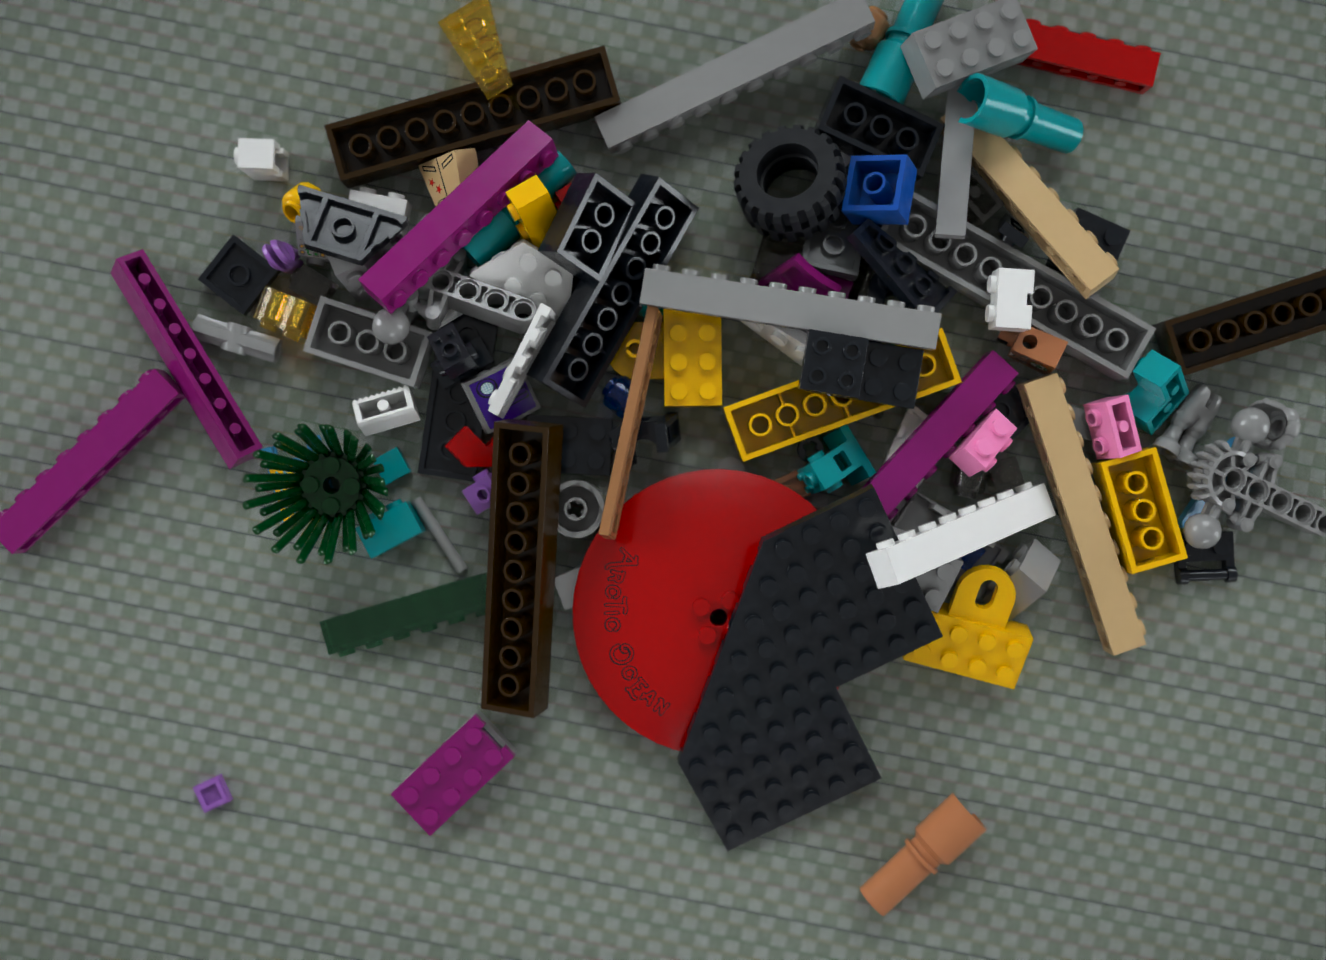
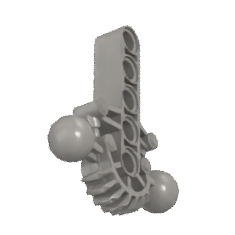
[372,213,536,345]
[1183,407,1326,549]

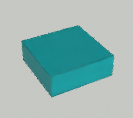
[373,447,412,485]

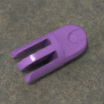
[262,240,304,274]

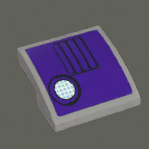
[461,357,541,434]

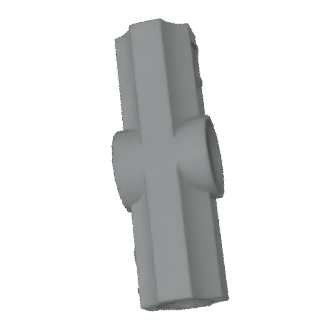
[191,314,283,363]

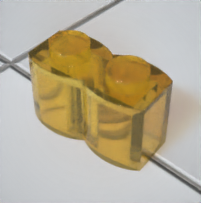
[253,286,317,342]

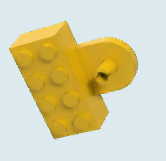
[610,309,722,408]

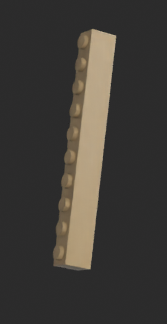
[1016,373,1146,656]

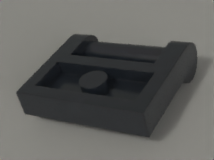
[1174,531,1238,585]

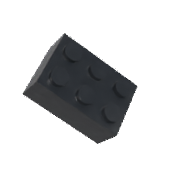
[538,172,638,282]

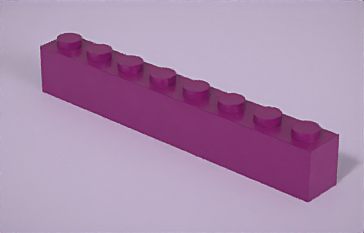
[358,120,559,314]
[110,249,263,470]
[861,350,1019,521]
[0,368,186,554]

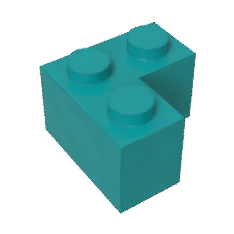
[1125,350,1189,436]

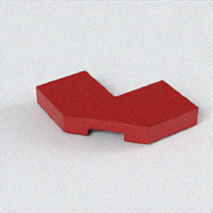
[445,426,493,467]

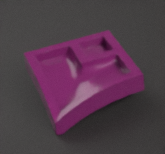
[757,253,842,296]

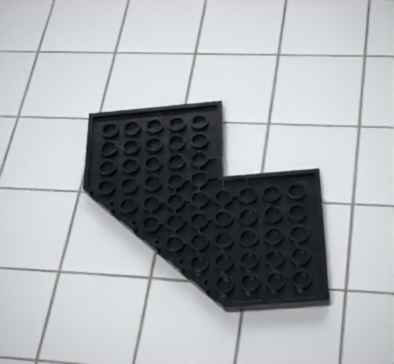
[677,484,943,851]

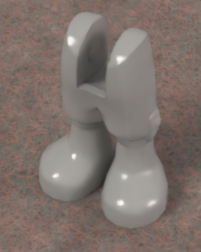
[1152,383,1222,471]

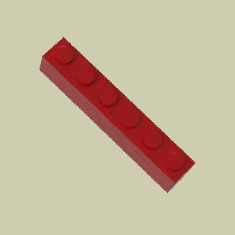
[1016,19,1161,95]

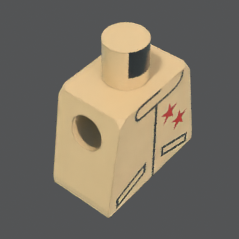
[419,148,479,206]

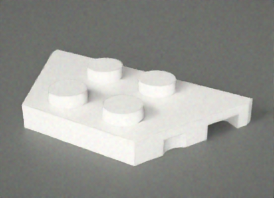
[469,239,573,317]

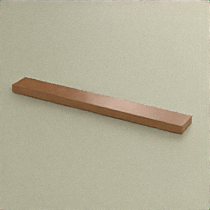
[598,306,663,540]

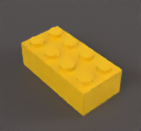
[1091,447,1188,574]

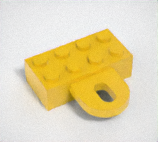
[902,565,1034,689]

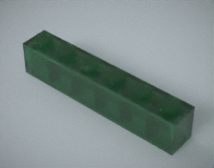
[319,572,487,657]

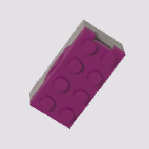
[390,709,517,836]

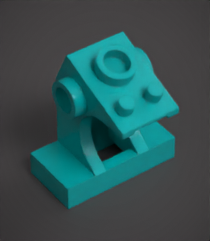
[797,424,876,495]

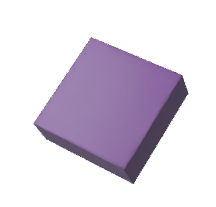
[193,773,233,813]

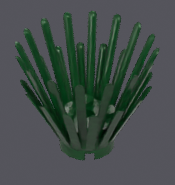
[242,424,388,565]

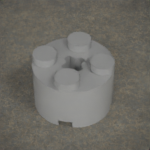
[558,480,605,538]

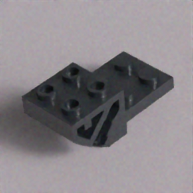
[798,329,924,409]

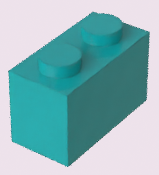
[356,499,427,559]

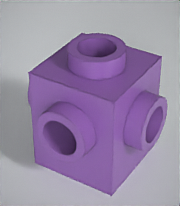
[462,468,492,515]

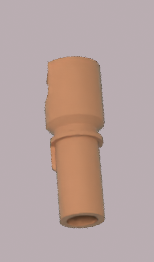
[859,793,987,916]

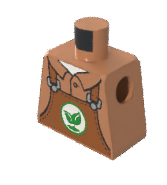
[996,327,1068,375]

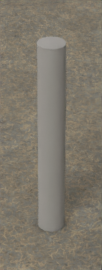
[411,496,467,573]

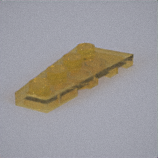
[438,0,513,100]

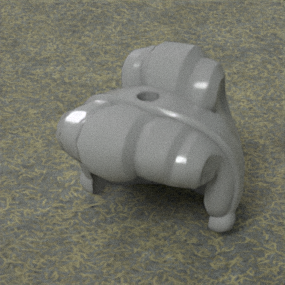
[1248,398,1301,450]

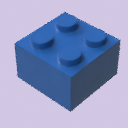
[841,154,917,225]

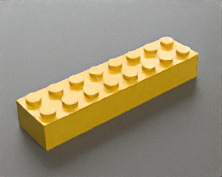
[722,328,962,462]

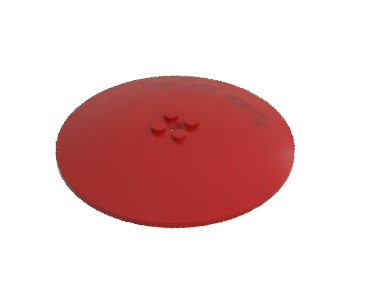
[573,469,840,751]

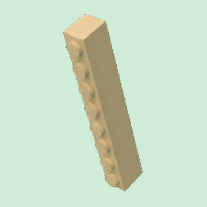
[940,104,1119,299]

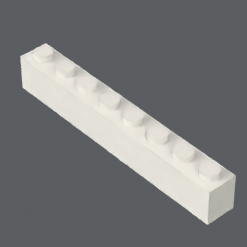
[866,481,1056,589]

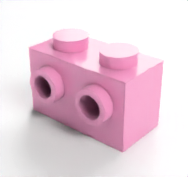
[1083,395,1142,459]
[948,409,1017,477]

